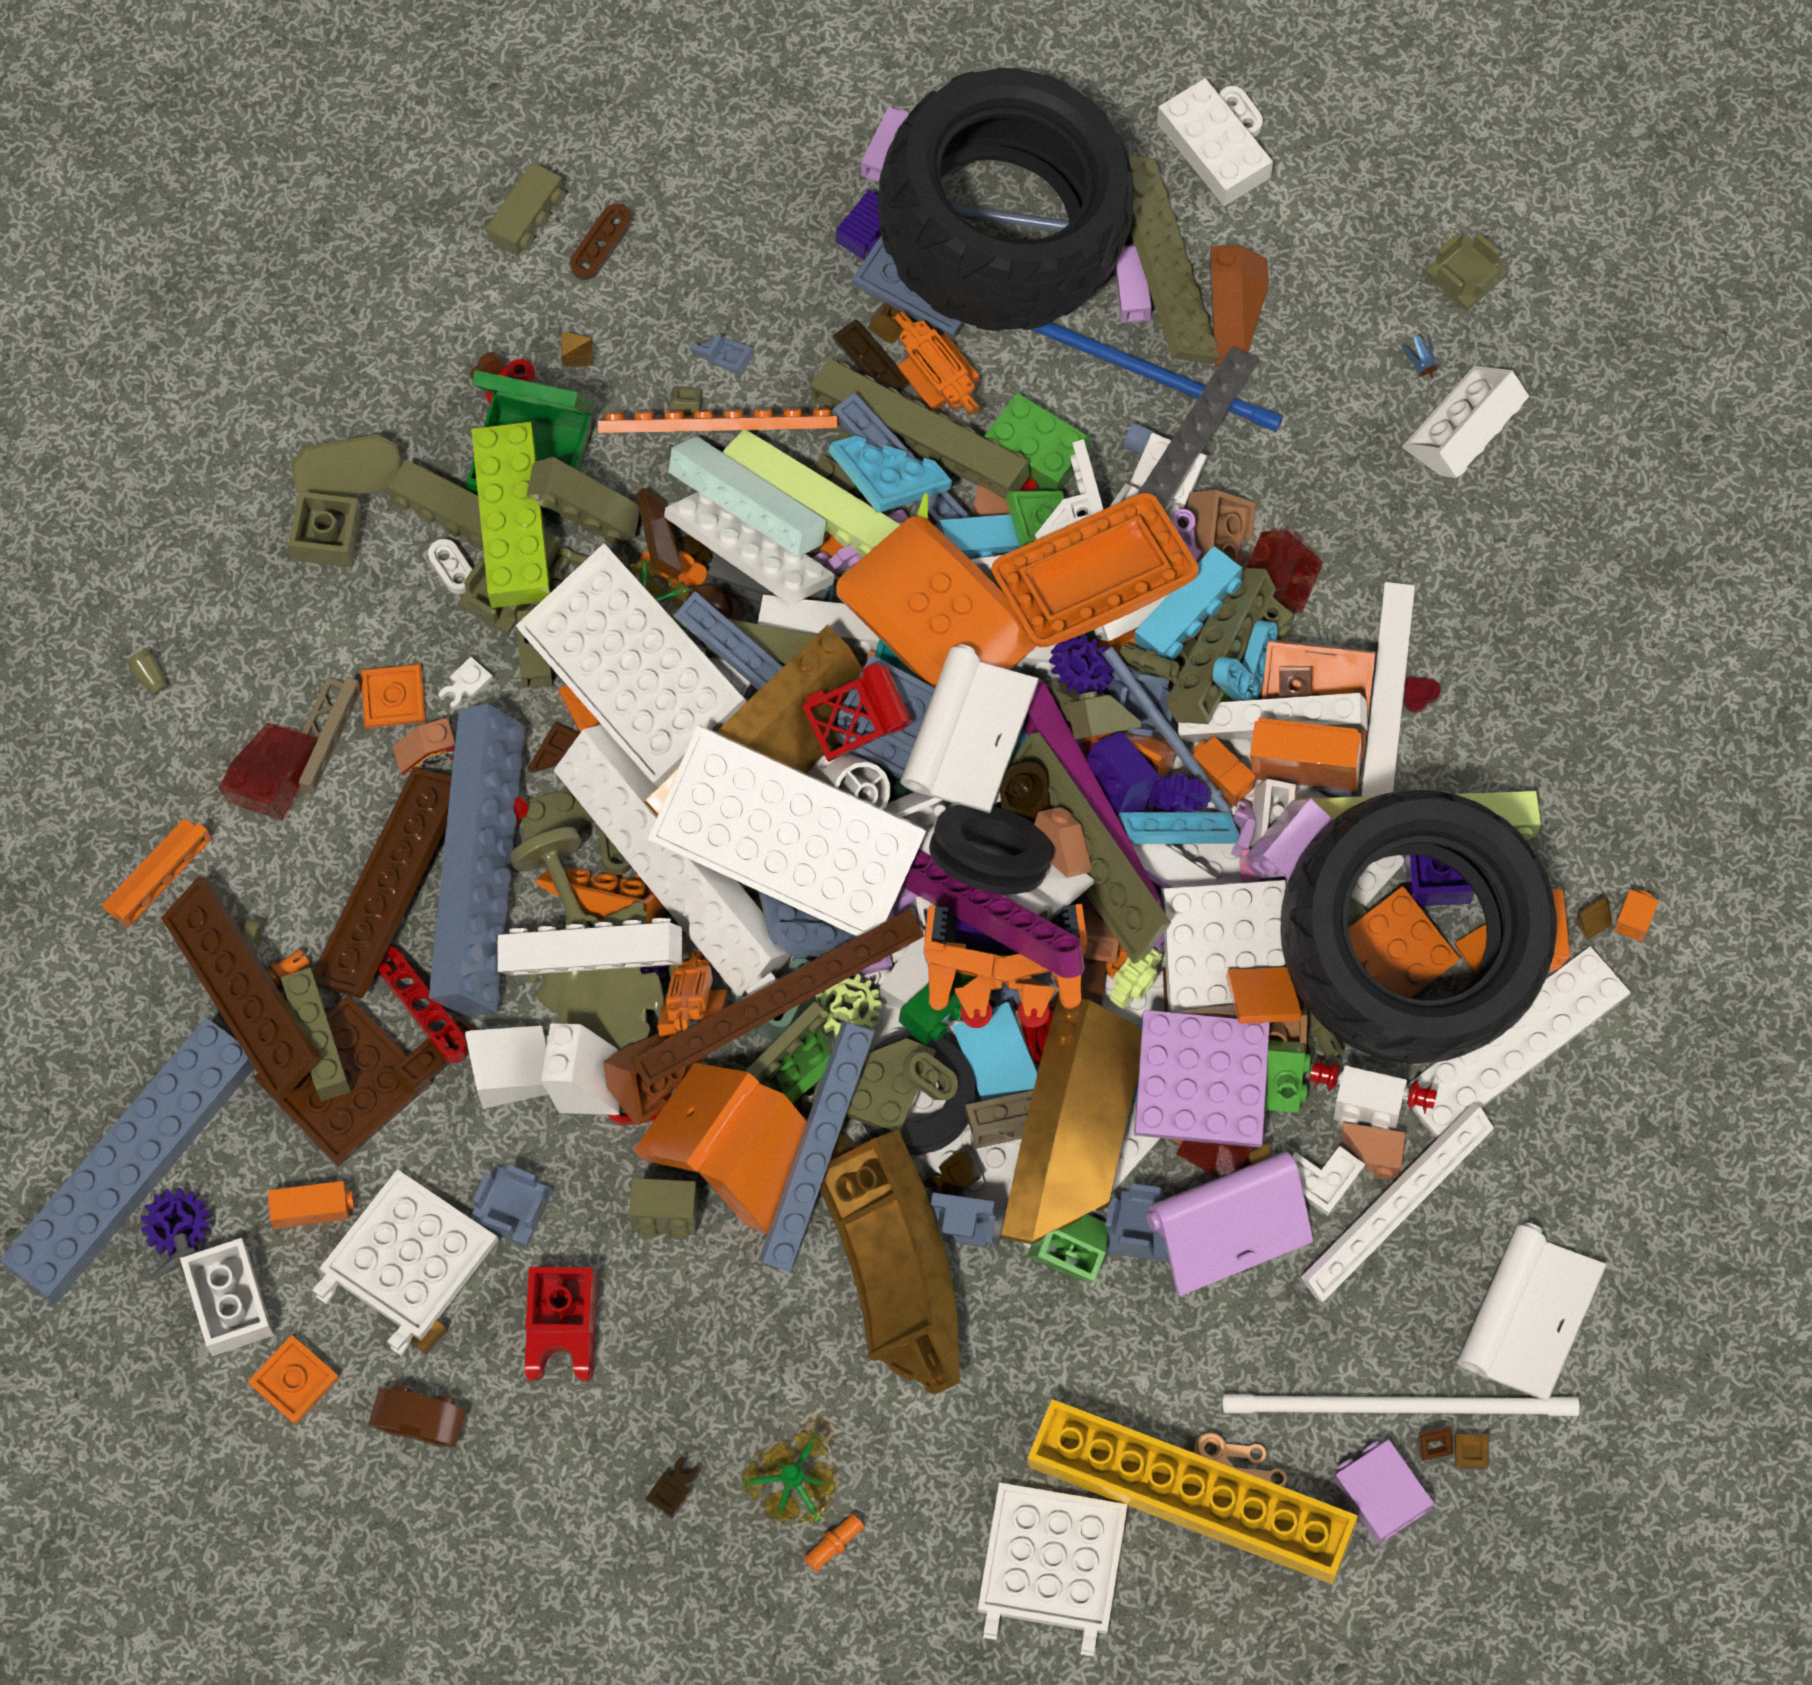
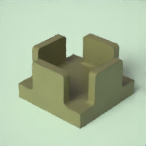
[1425,233,1508,311]
[458,559,532,636]

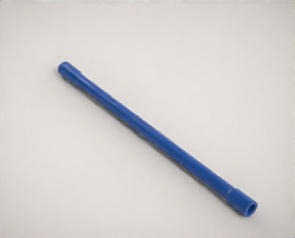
[1031,322,1283,432]

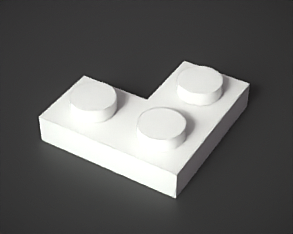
[1292,1146,1365,1216]

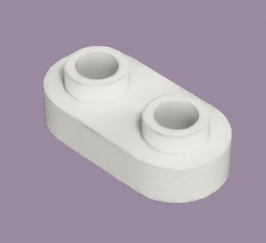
[1219,86,1263,137]
[428,539,472,594]

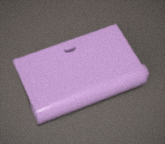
[1146,1151,1314,1296]

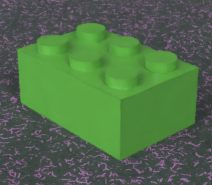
[984,393,1091,491]

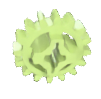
[1110,948,1162,1009]
[815,974,882,1039]

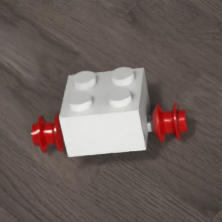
[1309,1058,1437,1131]

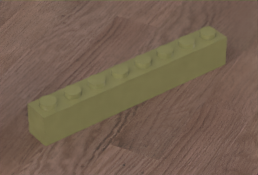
[809,359,1030,500]

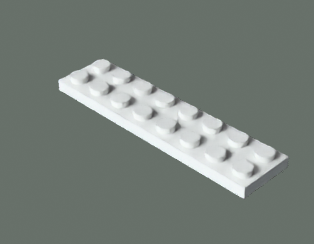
[1403,946,1631,1139]

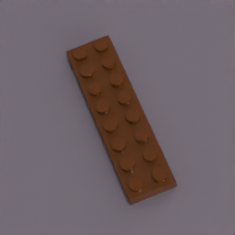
[313,768,452,998]
[161,876,322,1101]

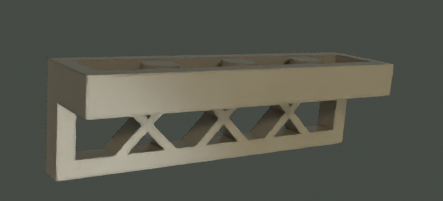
[279,677,361,796]
[965,1090,1033,1150]

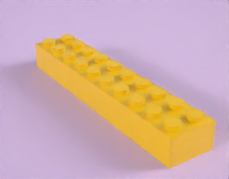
[1028,1399,1358,1585]

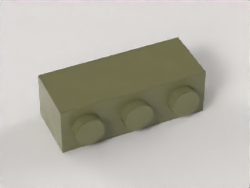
[486,162,565,256]

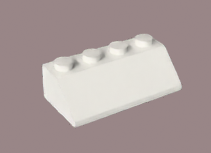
[1402,365,1529,478]

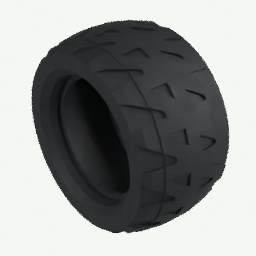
[877,67,1134,331]
[1280,790,1557,1064]

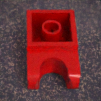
[525,1267,598,1382]

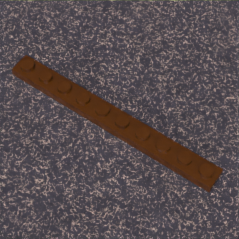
[631,909,924,1087]

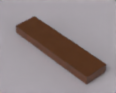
[636,487,682,579]

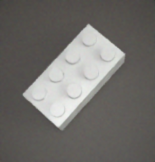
[1157,78,1273,206]

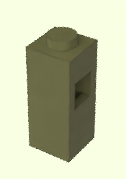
[517,607,553,688]

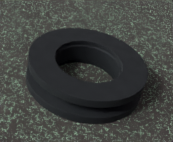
[929,805,1052,894]
[862,1032,975,1155]

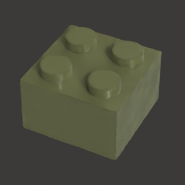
[288,491,362,568]
[629,1178,699,1240]

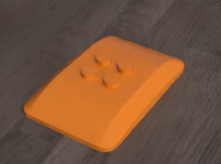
[991,493,1199,647]
[836,516,1036,688]

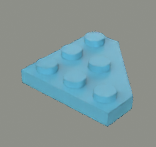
[828,435,952,513]

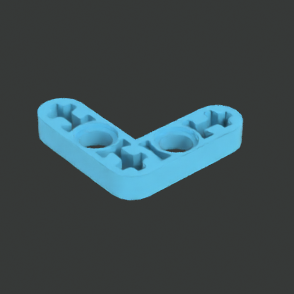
[1213,620,1278,701]

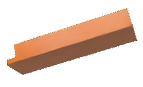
[102,819,212,928]

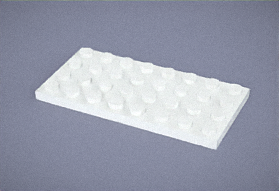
[516,543,747,787]
[648,725,927,936]

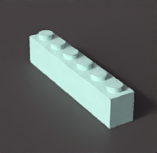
[668,436,827,557]

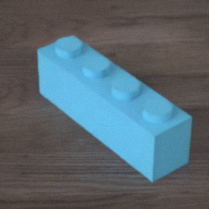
[935,514,1020,559]
[1135,546,1242,660]

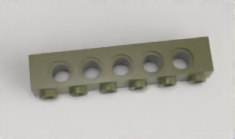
[1166,568,1276,724]

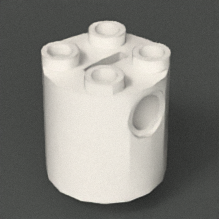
[808,751,890,809]

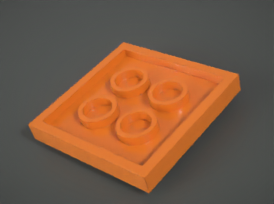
[1348,886,1460,998]

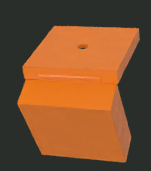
[1250,640,1375,792]
[633,1063,807,1234]

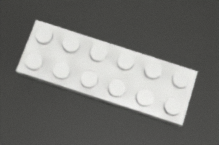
[664,492,835,605]

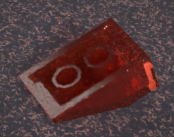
[218,723,318,821]

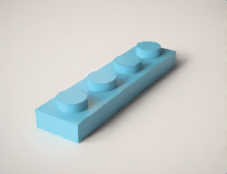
[1117,812,1239,844]

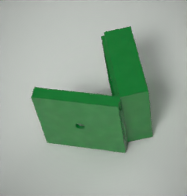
[466,370,595,516]

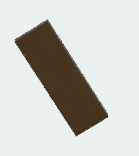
[833,320,909,392]

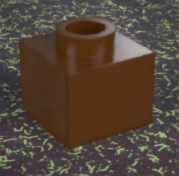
[1279,667,1311,698]

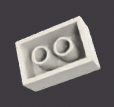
[180,1238,274,1356]

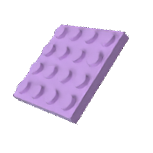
[1134,1010,1269,1148]

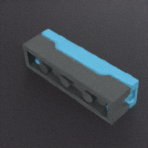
[707,554,834,604]

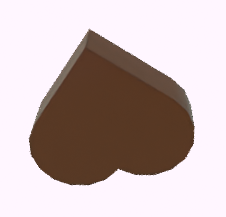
[470,352,504,381]

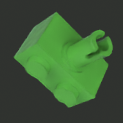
[1264,1040,1310,1113]

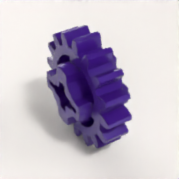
[1049,634,1115,695]
[1146,773,1210,812]
[141,1188,211,1257]

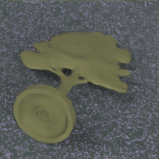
[509,827,664,1050]

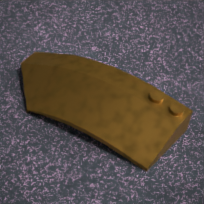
[644,624,863,816]
[1001,996,1141,1245]
[820,1130,960,1395]

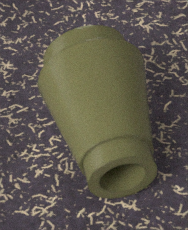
[127,649,168,696]

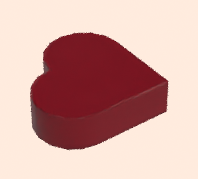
[1404,677,1440,713]

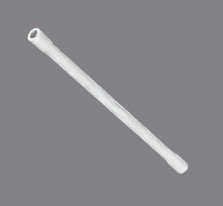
[1223,1394,1579,1416]

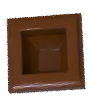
[1418,1426,1453,1461]

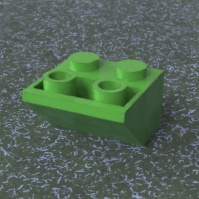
[1027,1214,1107,1282]

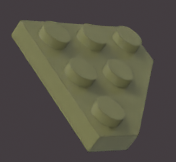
[811,1038,936,1134]

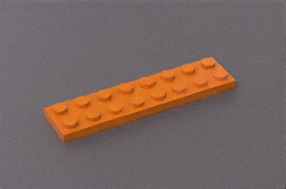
[598,407,838,433]

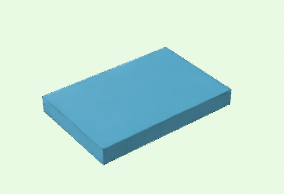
[952,1002,1038,1101]

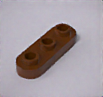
[570,204,631,280]

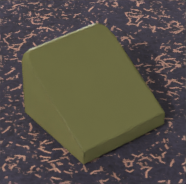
[670,386,703,415]

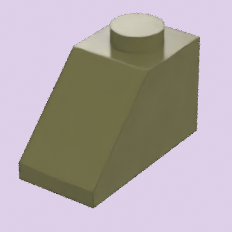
[1067,691,1141,740]

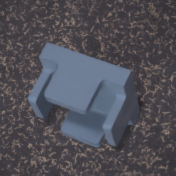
[1104,664,1172,736]
[470,1164,553,1247]
[1105,1183,1170,1262]
[931,1193,1006,1247]

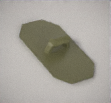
[291,434,402,497]

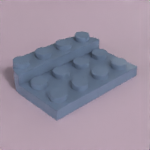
[852,236,963,340]
[837,655,935,779]
[759,891,856,961]

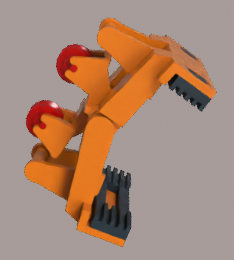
[923,904,1087,1029]

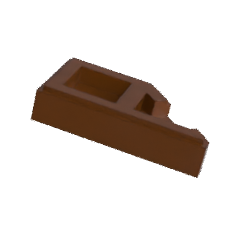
[527,722,579,773]

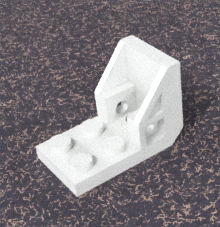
[1110,433,1208,520]
[1035,439,1104,540]

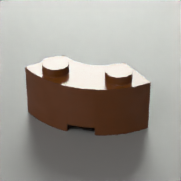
[368,1384,466,1447]

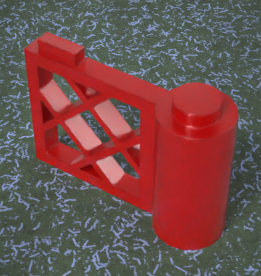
[802,663,913,762]

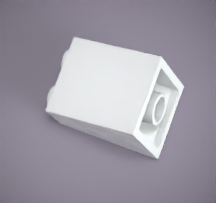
[541,1024,621,1115]
[465,1026,548,1109]

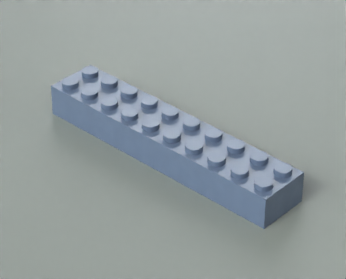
[429,704,525,1017]
[0,1017,255,1306]

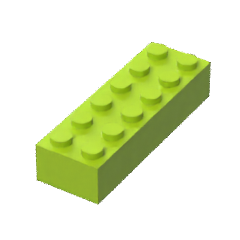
[471,422,551,608]

